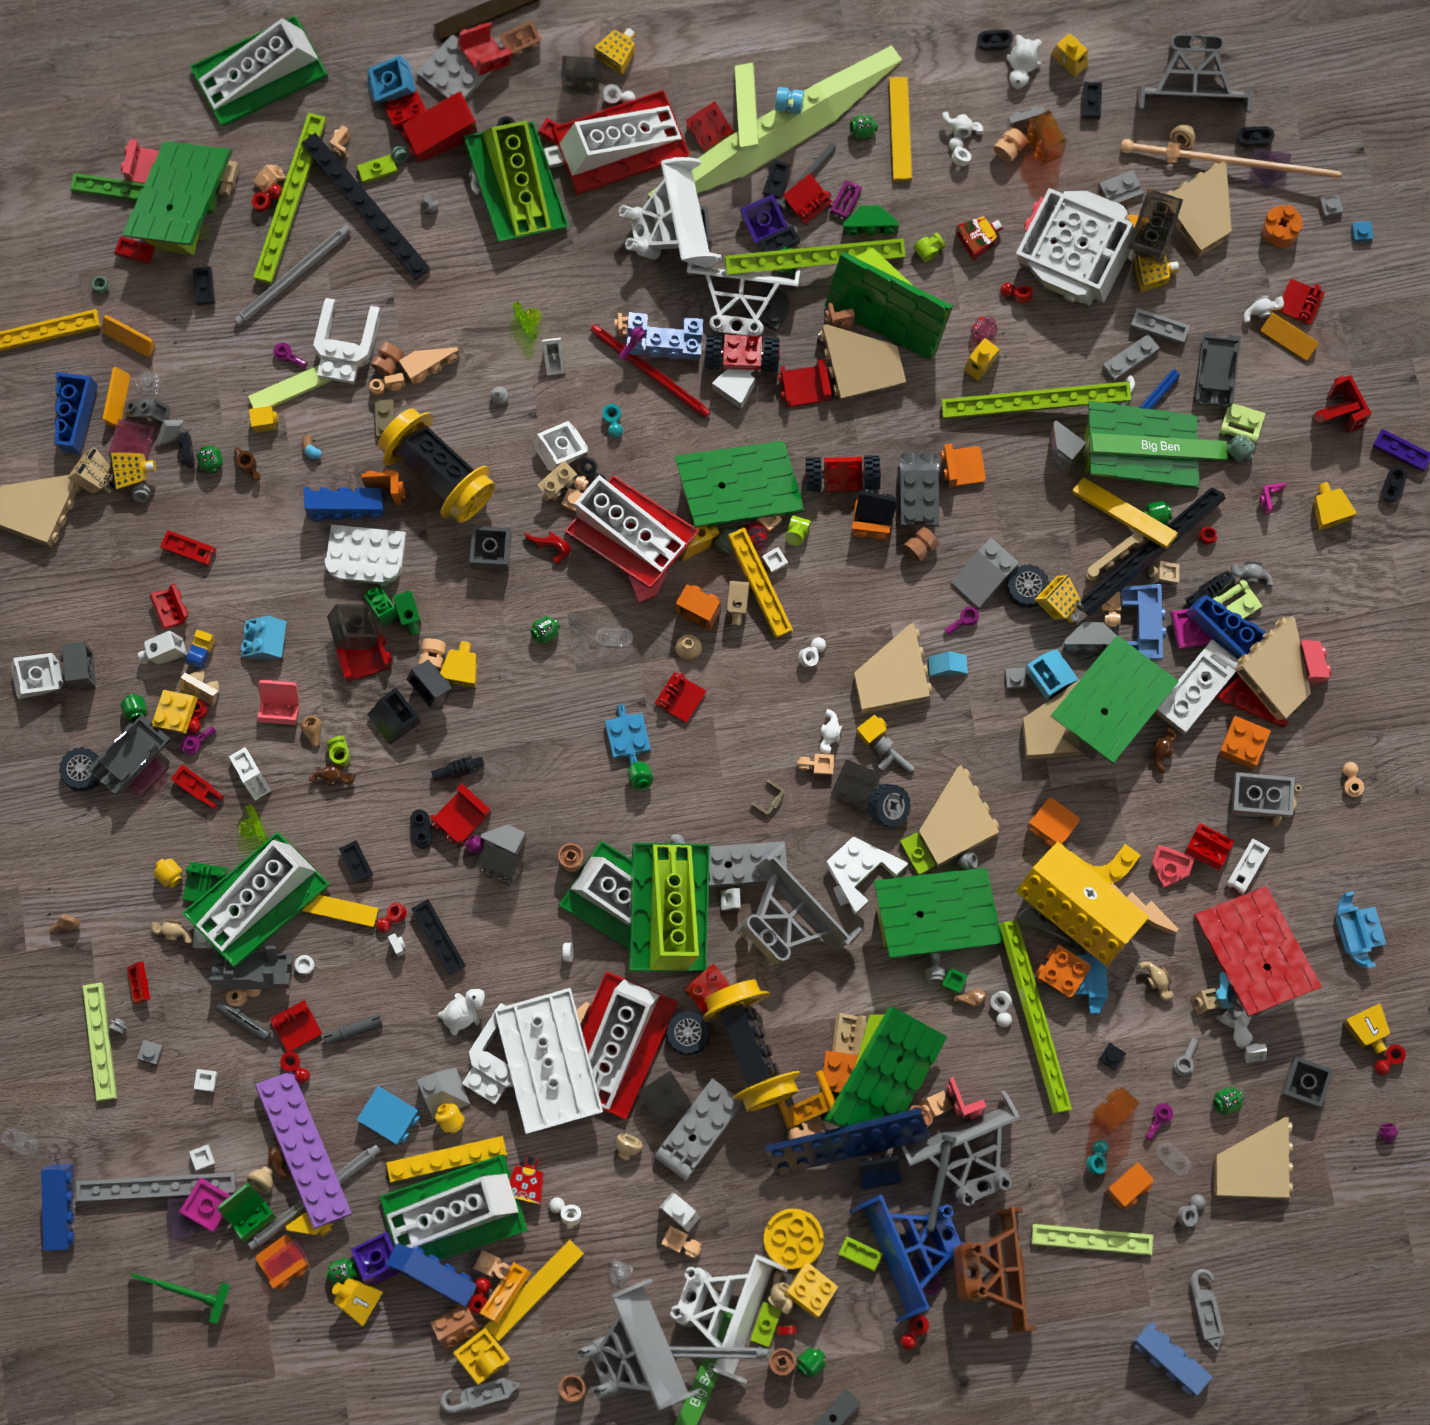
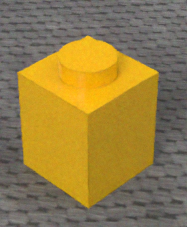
[249,406,279,433]
[856,715,887,747]

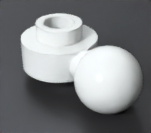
[602,84,636,103]
[949,137,971,166]
[798,637,826,667]
[990,991,1012,1028]
[549,1197,581,1226]

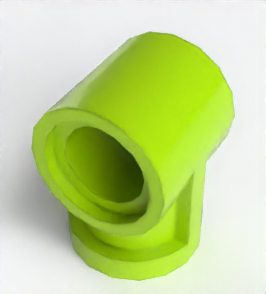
[913,233,946,263]
[785,515,811,546]
[326,736,351,768]

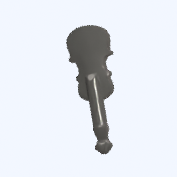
[1017,907,1081,949]

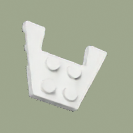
[826,837,908,915]

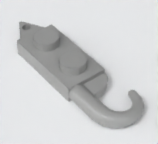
[1191,1269,1224,1351]
[440,1377,520,1414]

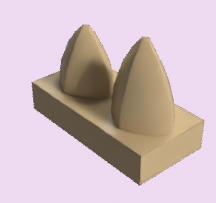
[180,669,219,706]

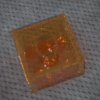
[1026,110,1066,165]
[1091,1086,1140,1136]

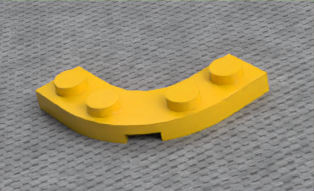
[1070,844,1141,885]

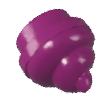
[464,835,484,855]
[1378,1123,1399,1145]

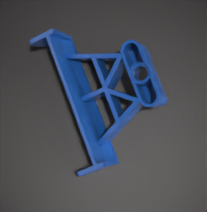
[849,1195,964,1323]

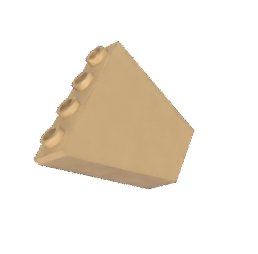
[1161,161,1232,257]
[819,324,906,400]
[0,475,82,548]
[1234,616,1311,720]
[854,623,932,714]
[1022,680,1085,760]
[918,765,1000,868]
[1214,1117,1293,1199]

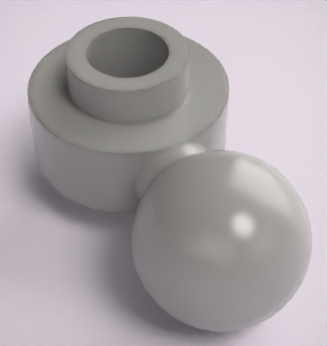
[1177,1194,1206,1226]

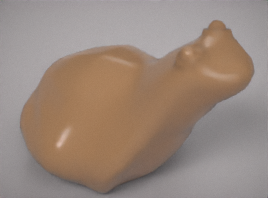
[301,716,322,747]
[50,914,80,934]
[954,988,986,1007]

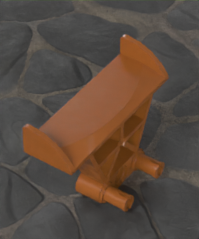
[954,1207,1036,1333]

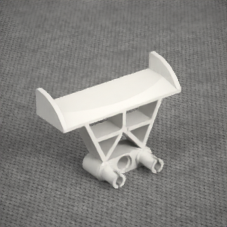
[618,157,722,268]
[687,263,802,336]
[670,1255,788,1384]

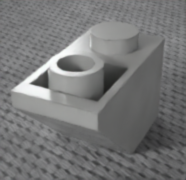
[480,825,527,857]

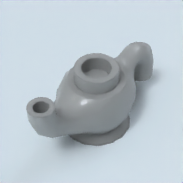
[1231,561,1273,586]

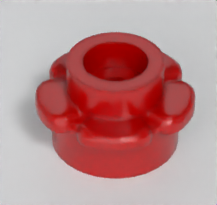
[1199,527,1217,545]

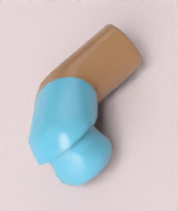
[303,435,322,459]

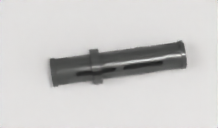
[216,1000,271,1042]
[323,1013,383,1046]

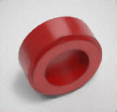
[776,1325,797,1335]

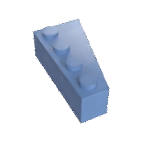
[1132,1322,1213,1396]

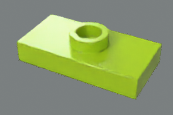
[357,154,398,184]
[900,832,936,875]
[838,1236,883,1272]
[750,1302,782,1347]

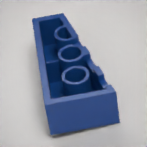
[55,372,98,454]
[304,487,385,522]
[1186,595,1267,659]
[41,1164,75,1250]
[386,1243,476,1307]

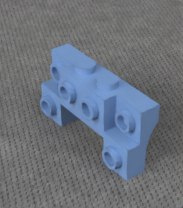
[626,312,703,361]
[1121,584,1166,661]

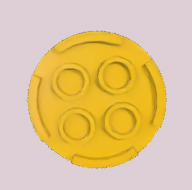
[764,1209,824,1270]

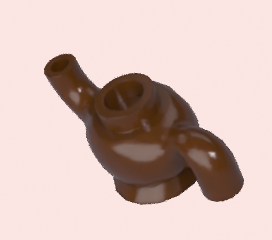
[234,447,261,481]
[1150,727,1178,773]
[309,763,356,786]
[268,1134,290,1179]

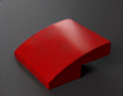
[1312,400,1361,423]
[1184,823,1234,871]

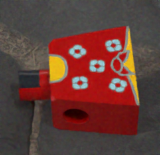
[509,1156,544,1205]

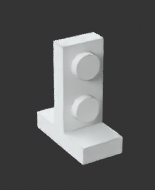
[229,747,272,800]

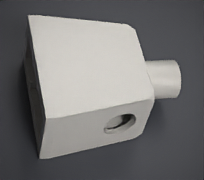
[712,369,755,409]
[138,631,187,664]
[659,1193,701,1232]

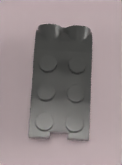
[1195,332,1241,407]
[900,453,939,527]
[87,715,171,795]
[209,946,293,990]

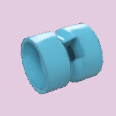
[775,87,804,115]

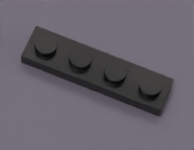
[411,899,466,976]

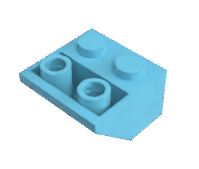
[241,616,287,660]
[1025,649,1079,701]

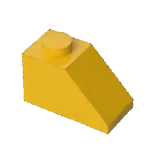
[286,1212,334,1236]

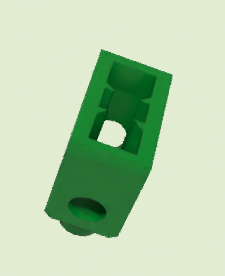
[393,590,422,637]

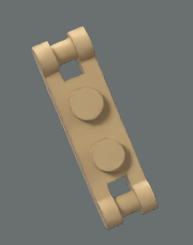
[1086,532,1144,582]

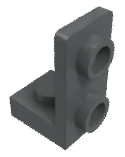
[124,398,170,424]

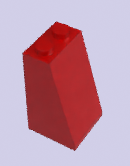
[401,91,478,163]

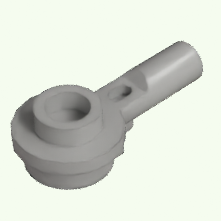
[1174,1038,1199,1076]

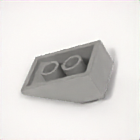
[951,538,1019,608]
[1231,772,1295,817]

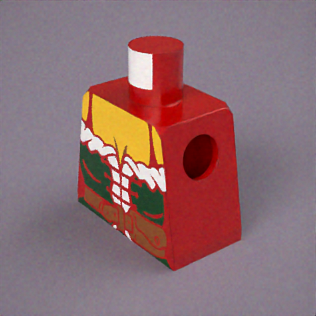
[955,216,1003,261]

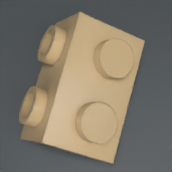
[537,461,577,502]
[832,1013,867,1055]

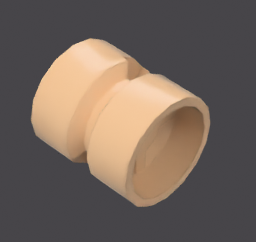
[993,127,1028,163]
[418,638,447,671]

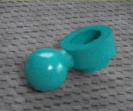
[602,404,623,438]
[1086,1140,1109,1175]

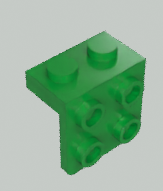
[217,1184,276,1243]

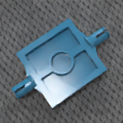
[605,704,651,765]

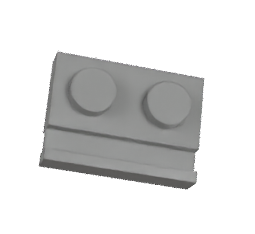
[1007,107,1046,131]
[1099,170,1144,204]

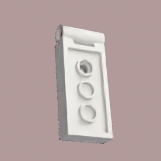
[1154,639,1239,735]

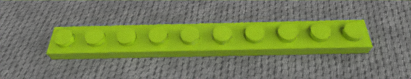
[253,113,327,284]
[724,238,906,275]
[942,381,1132,419]
[999,920,1072,1114]

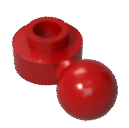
[251,184,282,212]
[1000,282,1033,303]
[187,699,208,734]
[376,902,407,933]
[1374,1044,1406,1076]
[280,1051,310,1084]
[468,1277,490,1315]
[901,1315,929,1350]

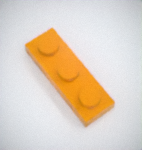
[480,1262,531,1324]

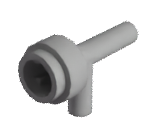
[874,736,915,773]
[925,953,945,984]

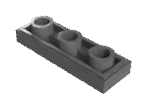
[814,1389,861,1425]

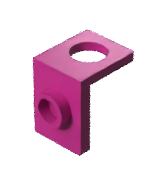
[1260,482,1286,515]

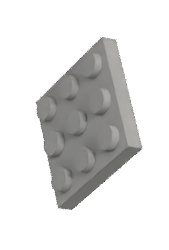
[417,34,492,100]

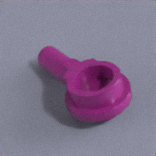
[619,326,646,360]
[273,343,308,369]
[944,607,979,635]
[181,726,217,754]
[1145,1103,1173,1140]

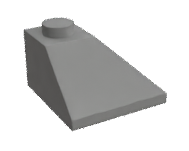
[417,1068,470,1119]

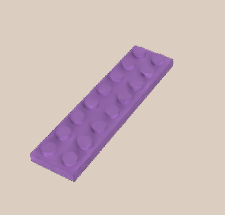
[255,1071,352,1230]

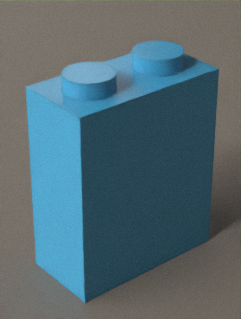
[357,1086,420,1146]

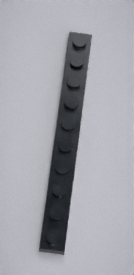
[301,133,430,280]
[1076,487,1226,616]

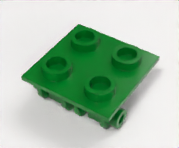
[182,862,228,902]

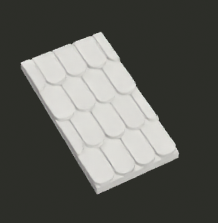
[495,988,603,1134]

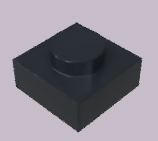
[1098,1042,1126,1070]

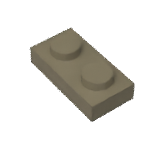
[375,400,395,438]

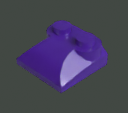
[739,194,788,243]
[351,1232,400,1285]

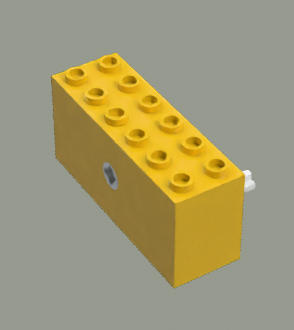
[1015,842,1149,967]

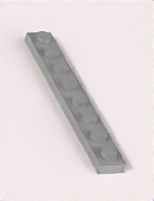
[76,1172,236,1202]

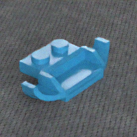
[1335,891,1386,968]
[1074,949,1108,1013]

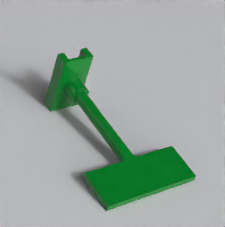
[129,1272,230,1324]

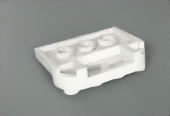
[325,524,407,586]

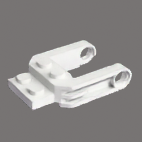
[313,298,381,384]
[462,1003,514,1105]

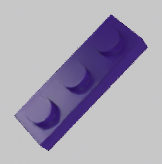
[1372,429,1430,472]

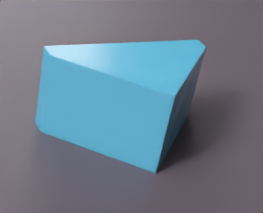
[928,651,968,677]

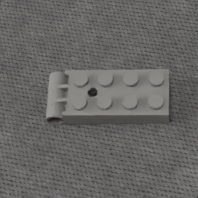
[709,841,787,888]
[654,1078,744,1181]

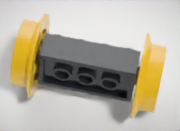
[378,408,496,523]
[703,980,801,1112]

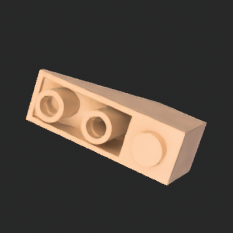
[399,347,460,384]

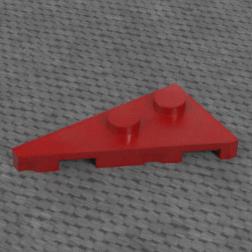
[1216,677,1289,728]

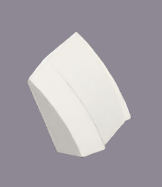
[533,421,588,471]
[11,653,64,699]

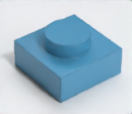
[1352,221,1373,242]

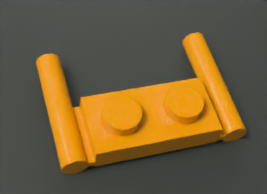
[777,1070,835,1129]

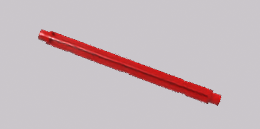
[590,324,711,418]

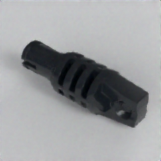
[1185,571,1235,607]
[431,756,485,782]

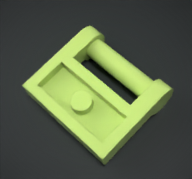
[1220,403,1266,445]
[1212,579,1262,619]

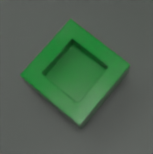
[942,967,968,994]

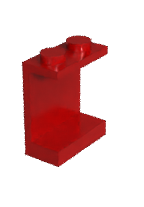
[457,22,513,76]
[778,359,832,408]
[1328,375,1372,433]
[334,629,392,682]
[430,783,491,846]

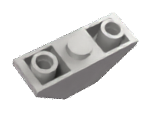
[1063,622,1117,652]

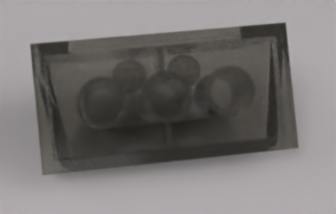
[1128,189,1183,266]

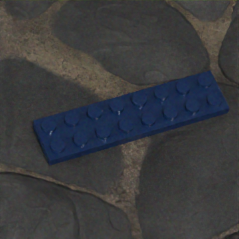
[766,1108,931,1176]

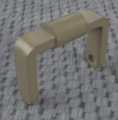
[750,779,784,816]

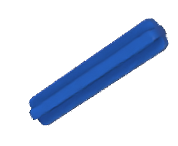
[1140,369,1180,409]

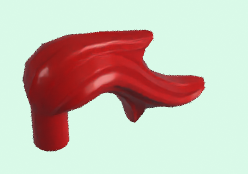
[524,531,571,564]

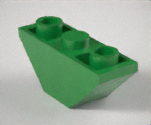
[843,205,899,236]
[364,586,399,627]

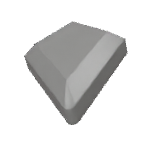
[155,420,183,447]

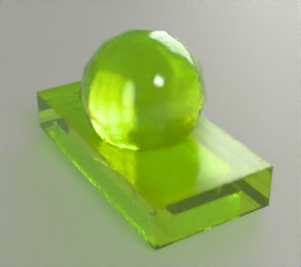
[513,300,542,341]
[239,804,268,844]

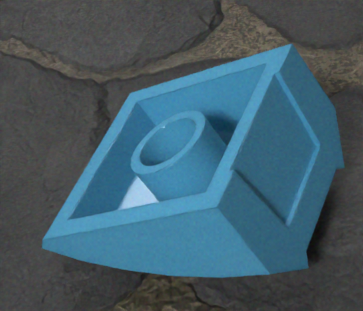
[367,55,416,102]

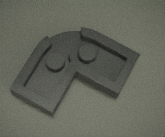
[756,282,790,332]

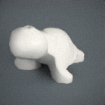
[1006,35,1042,90]
[438,989,485,1036]
[1217,994,1253,1049]

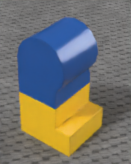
[186,629,216,669]

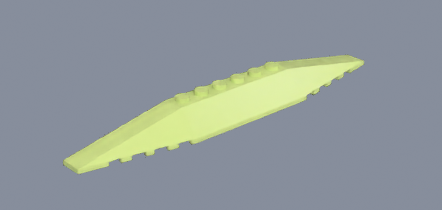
[648,46,902,197]

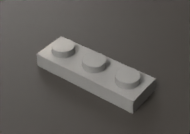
[1130,308,1190,345]
[1103,334,1159,381]

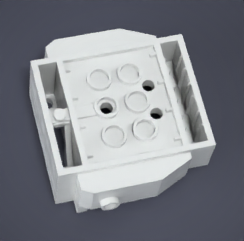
[1016,188,1137,306]

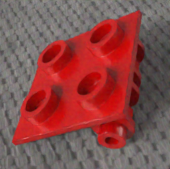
[383,91,426,130]
[685,101,734,152]
[782,173,833,224]
[1276,278,1325,325]
[654,672,707,723]
[684,963,731,1015]
[270,1000,323,1052]

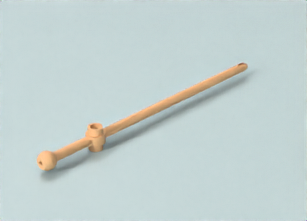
[1121,139,1342,179]

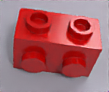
[149,584,188,630]

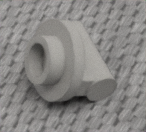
[421,195,438,214]

